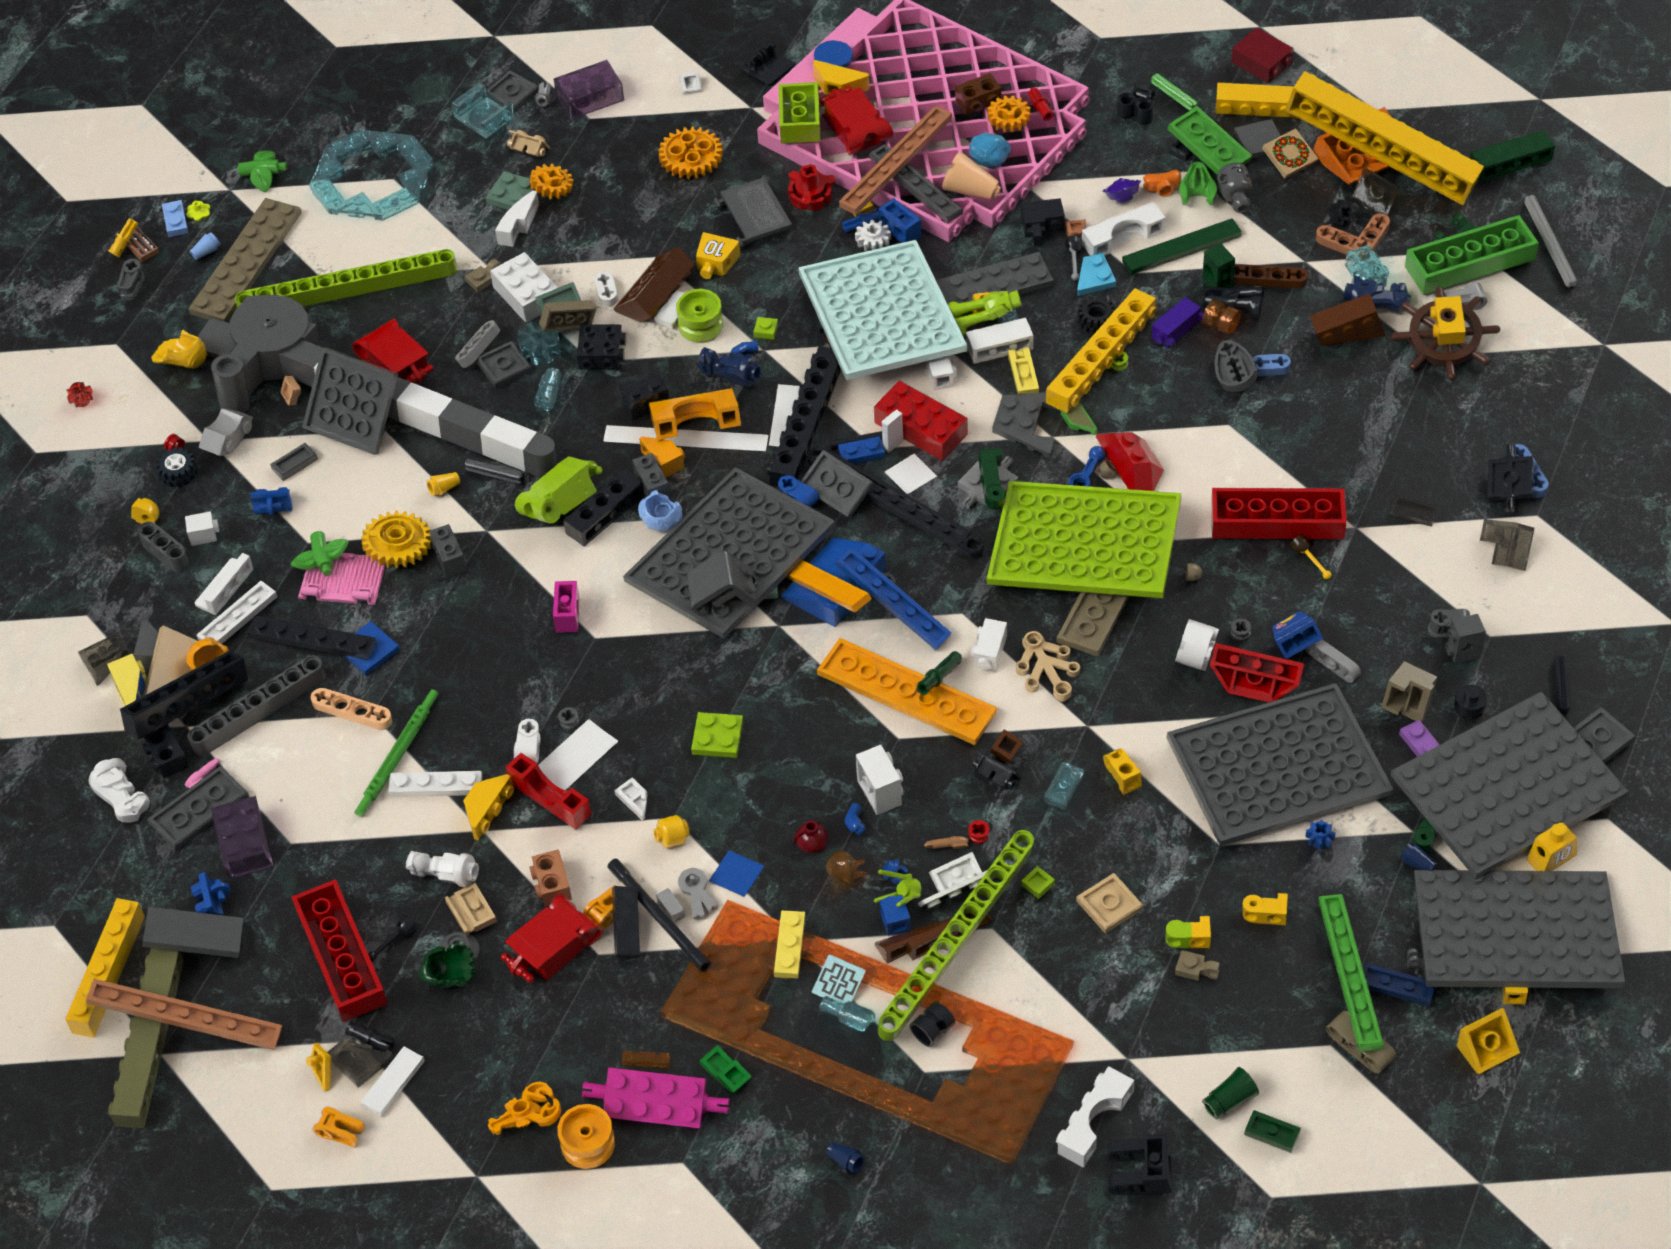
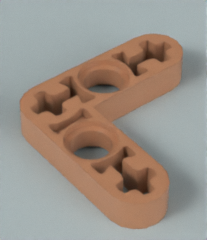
[1316,214,1390,260]

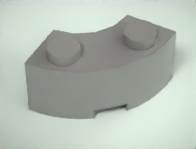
[199,408,253,456]

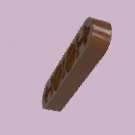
[1234,264,1308,288]

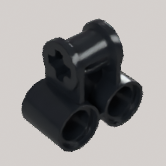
[1117,84,1155,125]

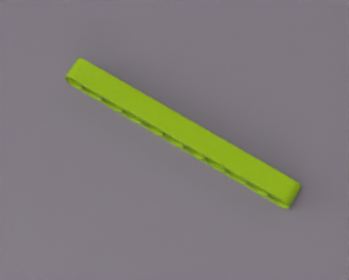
[235,249,457,308]
[878,830,1034,1041]

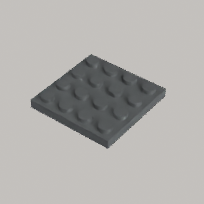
[302,347,399,455]

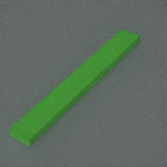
[1318,894,1384,1052]

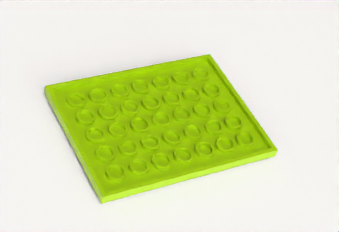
[987,481,1182,598]

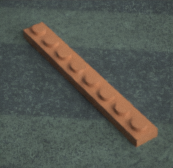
[839,106,952,215]
[86,979,282,1050]

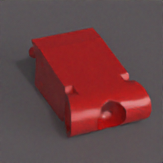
[819,86,894,156]
[352,318,434,384]
[501,894,603,983]

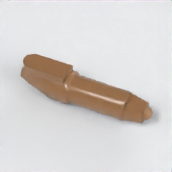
[924,836,969,849]

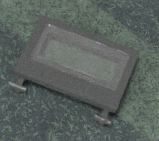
[714,178,792,248]

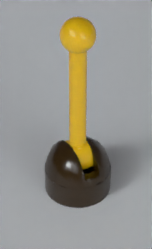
[1290,535,1332,579]

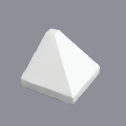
[679,71,702,94]

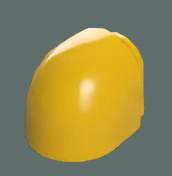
[131,498,160,524]

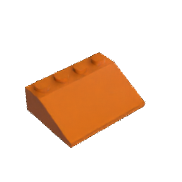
[1313,107,1391,185]

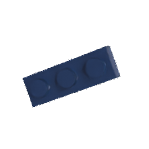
[1363,963,1435,1007]

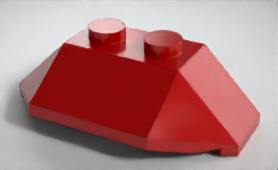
[1096,432,1164,491]
[1210,643,1304,703]

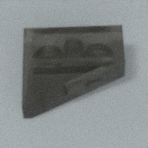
[78,632,129,686]
[327,1038,394,1088]

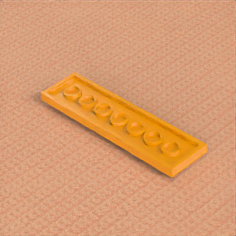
[817,638,997,745]

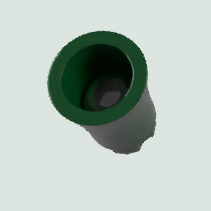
[1202,1067,1259,1120]

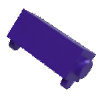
[1151,297,1205,349]

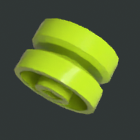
[676,289,723,342]

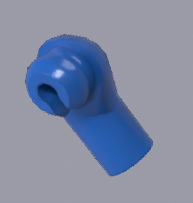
[731,341,758,355]
[844,803,865,835]

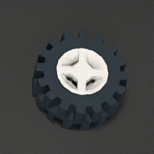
[156,447,197,487]

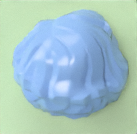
[638,490,682,532]

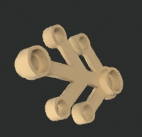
[1016,631,1080,702]

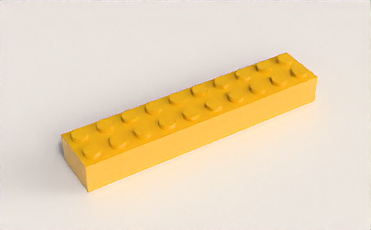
[1285,71,1484,205]

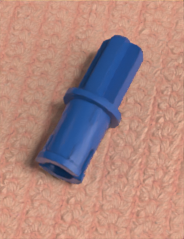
[842,208,879,233]

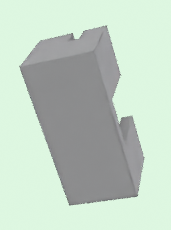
[656,888,685,923]

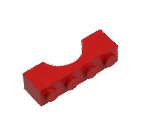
[505,753,592,830]

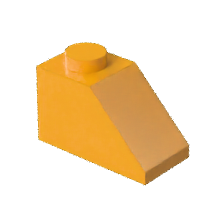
[639,436,685,478]

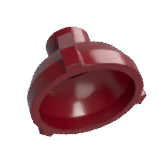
[794,821,828,853]

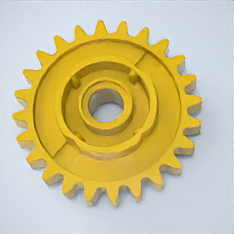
[361,510,431,569]

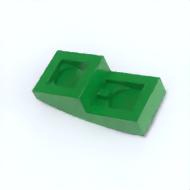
[699,1045,752,1094]

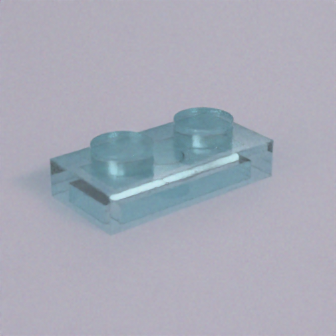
[1044,762,1084,810]

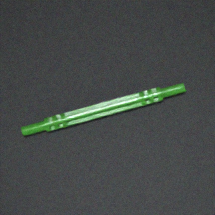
[354,690,439,817]

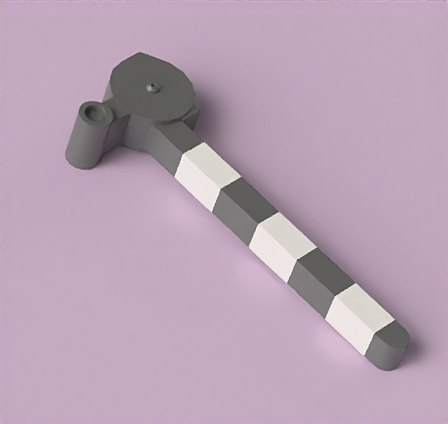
[211,295,557,477]

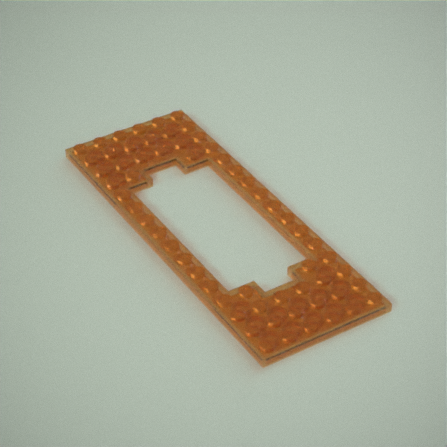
[660,900,1074,1165]

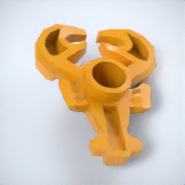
[488,1082,561,1135]

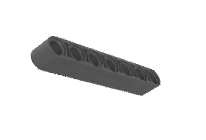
[188,655,326,756]

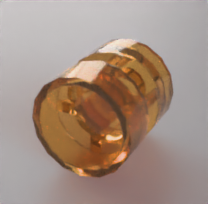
[1202,299,1241,335]

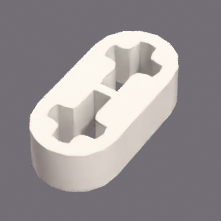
[595,272,618,307]

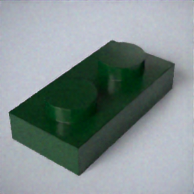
[1244,1110,1301,1153]

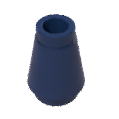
[1400,843,1437,871]
[826,1142,865,1173]

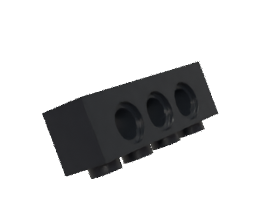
[563,469,644,547]

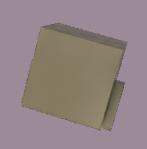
[1381,661,1437,722]

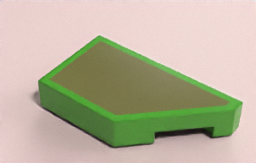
[1061,402,1098,435]

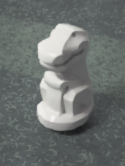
[88,758,150,823]
[405,851,479,888]

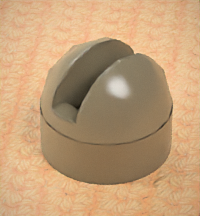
[1098,459,1117,478]
[1186,563,1202,581]

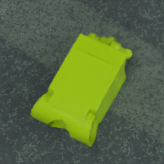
[515,456,603,524]

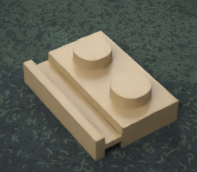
[444,883,497,937]

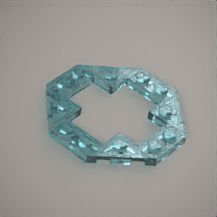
[309,129,433,221]

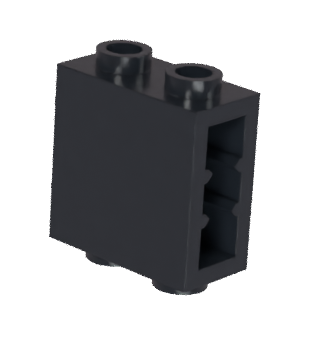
[577,324,627,370]

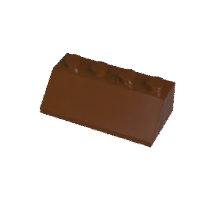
[613,246,694,322]

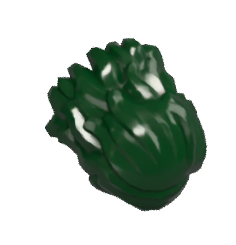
[419,941,476,989]

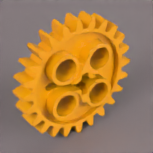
[658,126,723,179]

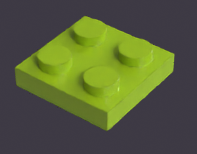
[691,712,743,758]

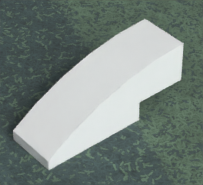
[495,191,539,247]

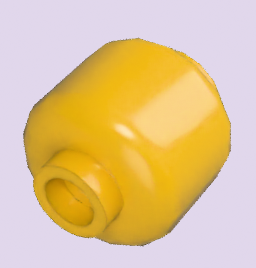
[653,815,690,848]

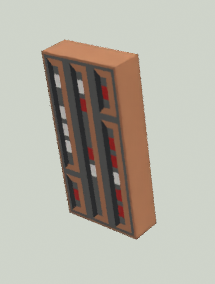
[127,227,159,263]

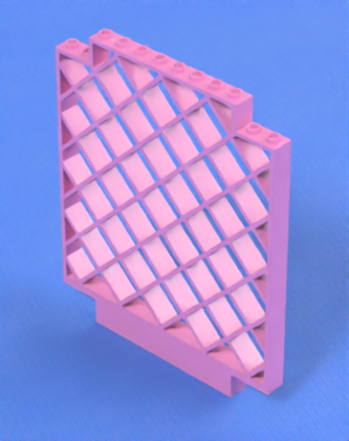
[757,0,1090,242]

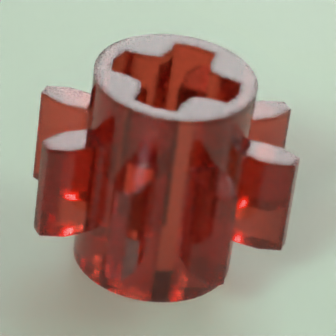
[66,382,93,408]

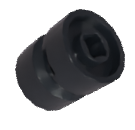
[909,1001,956,1047]

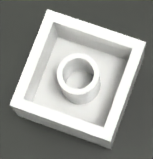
[856,745,904,815]

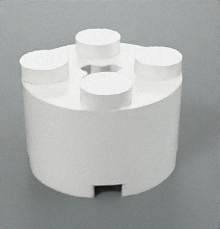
[1175,619,1219,671]

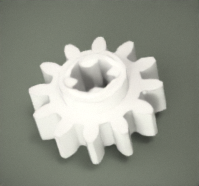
[855,220,891,251]

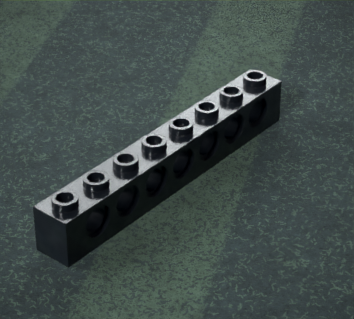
[767,346,841,487]

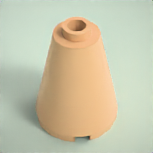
[942,152,1001,200]

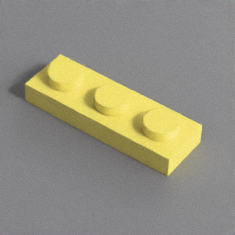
[774,911,806,979]

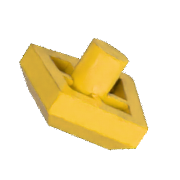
[306,1043,331,1091]

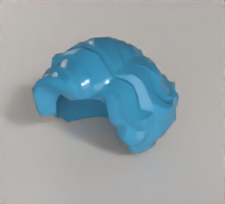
[969,132,1011,169]

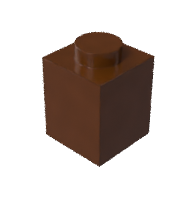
[990,729,1023,764]

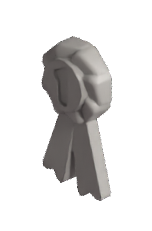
[678,868,718,920]

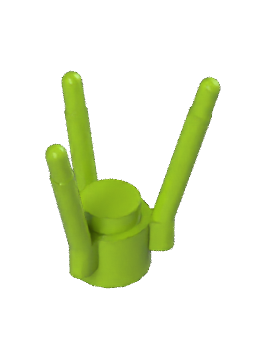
[874,870,921,907]

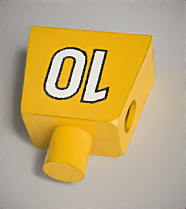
[696,232,740,279]
[1526,822,1577,871]

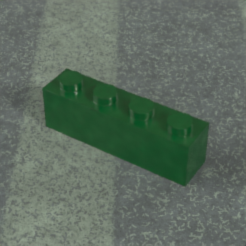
[1470,130,1555,182]

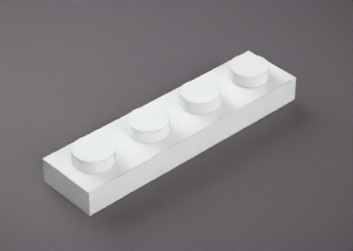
[196,581,277,644]
[388,771,482,797]

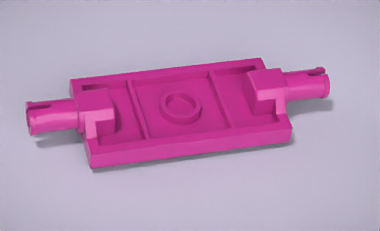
[582,1068,730,1128]

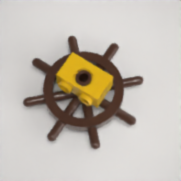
[1390,286,1501,380]

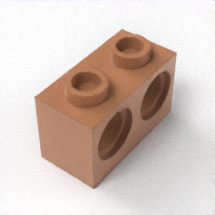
[529,849,572,907]

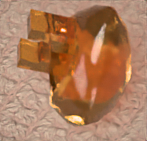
[826,850,867,890]

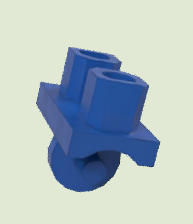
[250,487,293,516]
[191,872,231,916]

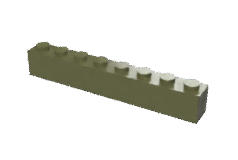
[108,948,184,1128]

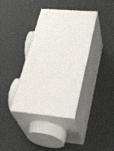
[925,355,957,390]
[971,618,1007,671]

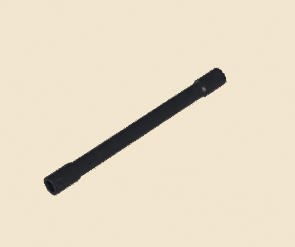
[607,858,711,972]

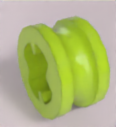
[1111,352,1128,371]

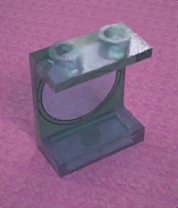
[452,82,514,138]

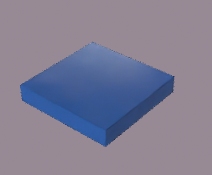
[343,621,400,676]

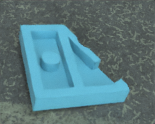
[1077,253,1116,296]

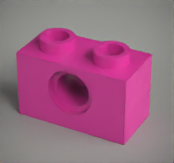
[553,581,580,633]

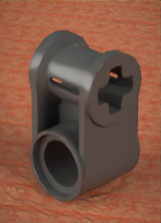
[1427,609,1470,639]

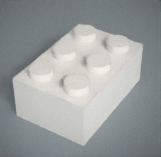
[490,252,558,323]

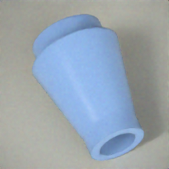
[189,232,221,260]

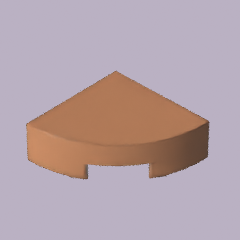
[1065,219,1086,237]

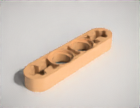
[311,688,392,730]

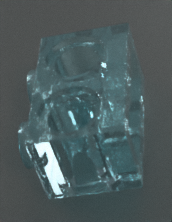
[1345,245,1389,287]

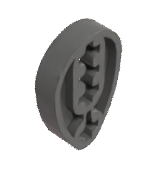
[1214,340,1258,392]

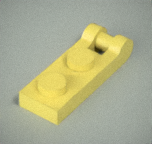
[1007,347,1039,394]

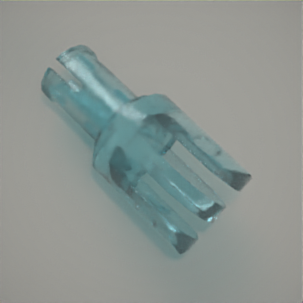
[819,996,875,1032]

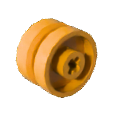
[557,1104,615,1169]

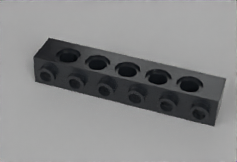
[120,650,248,740]

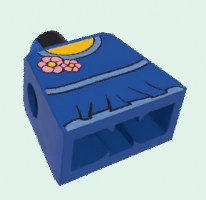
[1272,611,1324,659]

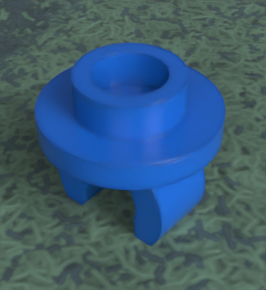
[882,859,908,885]

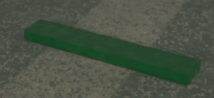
[1122,218,1242,275]

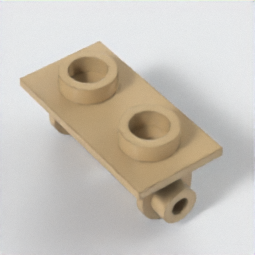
[507,130,550,157]

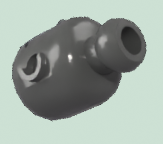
[1217,162,1253,213]

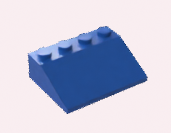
[781,537,886,627]

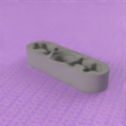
[455,320,500,368]
[1305,639,1361,683]

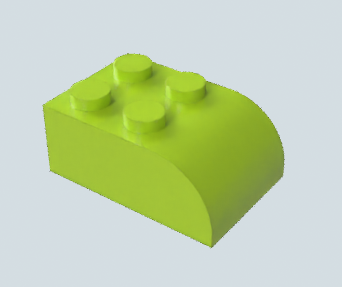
[778,82,821,143]

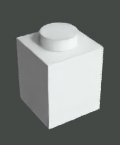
[185,511,220,546]

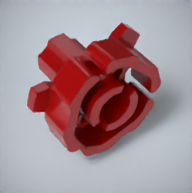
[788,164,836,211]

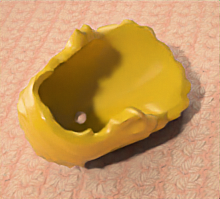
[151,329,207,369]

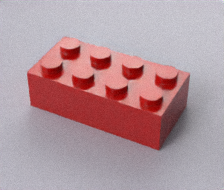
[874,380,968,461]

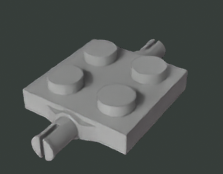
[957,456,1018,509]

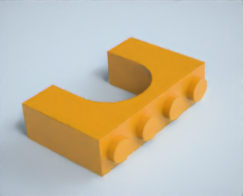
[649,388,741,440]

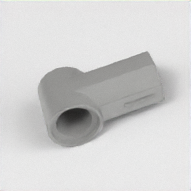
[1444,282,1488,310]

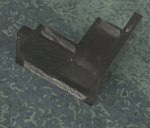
[1480,519,1535,571]

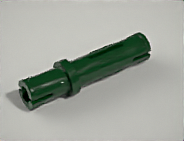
[917,651,962,695]

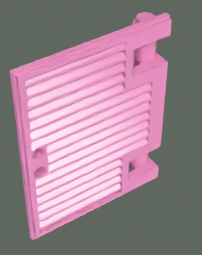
[298,553,386,605]

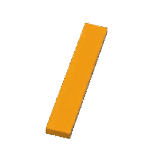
[786,560,871,612]

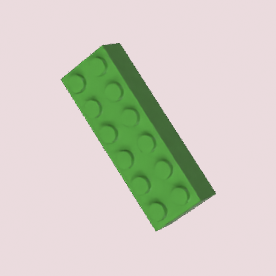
[1405,215,1539,295]

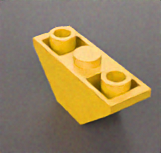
[813,60,870,95]
[463,774,514,840]

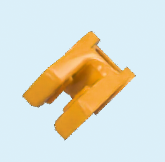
[583,885,616,930]
[312,1107,365,1148]

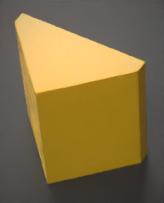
[1457,1008,1520,1074]

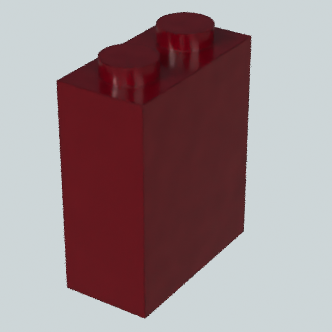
[1231,27,1294,83]

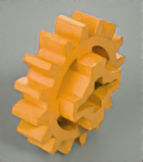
[988,95,1030,132]
[529,164,573,199]

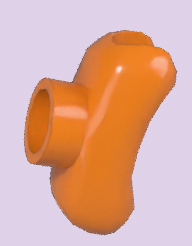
[1143,170,1181,197]

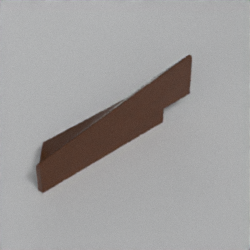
[875,913,992,964]

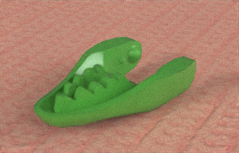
[1179,162,1217,205]

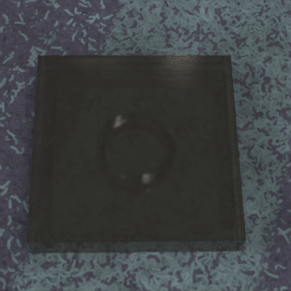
[1349,167,1400,216]

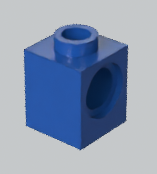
[879,895,911,936]

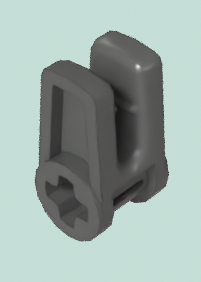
[117,259,145,301]

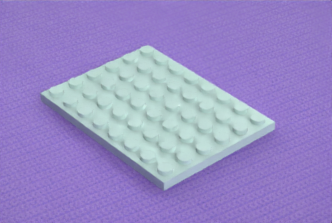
[798,240,967,380]

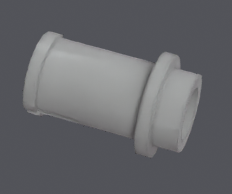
[535,82,551,107]

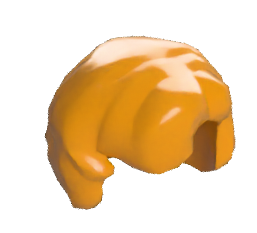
[186,637,229,670]

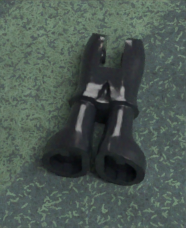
[1202,285,1264,321]

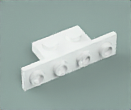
[918,852,1007,908]

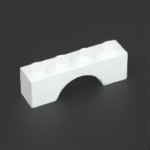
[1082,202,1166,256]
[1056,1066,1134,1168]

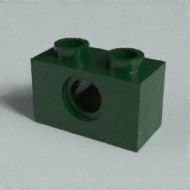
[1202,243,1235,288]

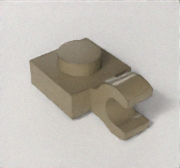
[465,259,500,293]
[1175,950,1220,981]

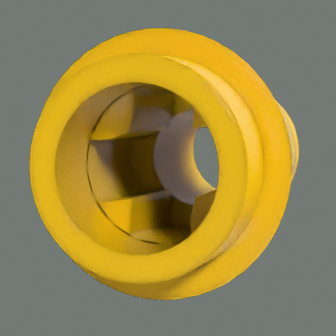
[426,472,460,496]

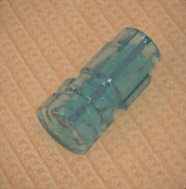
[534,368,562,411]

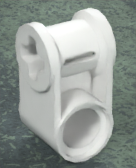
[514,719,541,763]

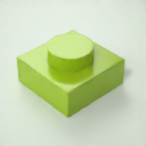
[753,317,778,340]
[1021,866,1055,899]

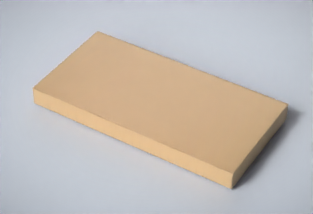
[143,626,197,718]

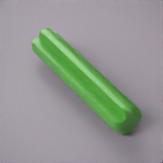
[1151,73,1198,111]

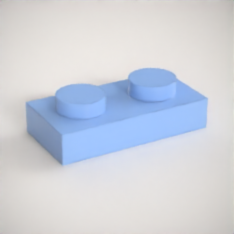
[162,200,188,237]

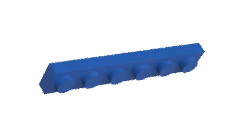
[835,547,951,650]

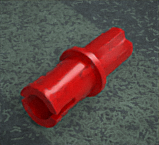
[1028,87,1054,121]

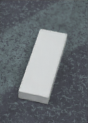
[360,1047,424,1117]

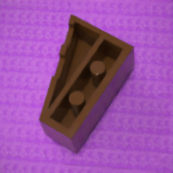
[1310,293,1386,346]

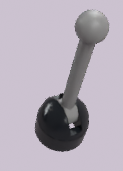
[1065,236,1082,281]

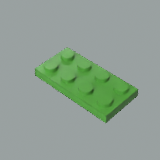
[1167,106,1252,174]

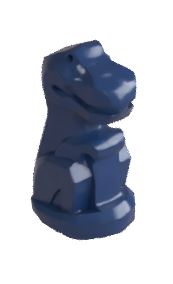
[1344,275,1411,313]
[696,347,761,388]

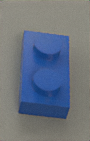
[838,436,885,464]

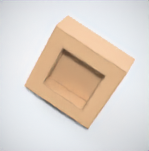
[280,376,301,406]

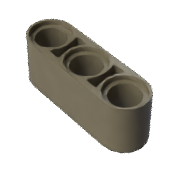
[1326,1011,1396,1074]

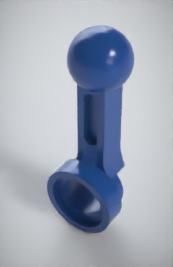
[1068,446,1106,487]

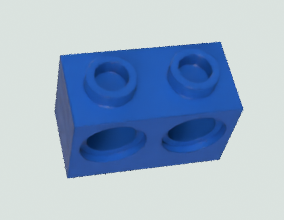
[879,198,921,243]

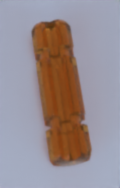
[622,1051,670,1067]

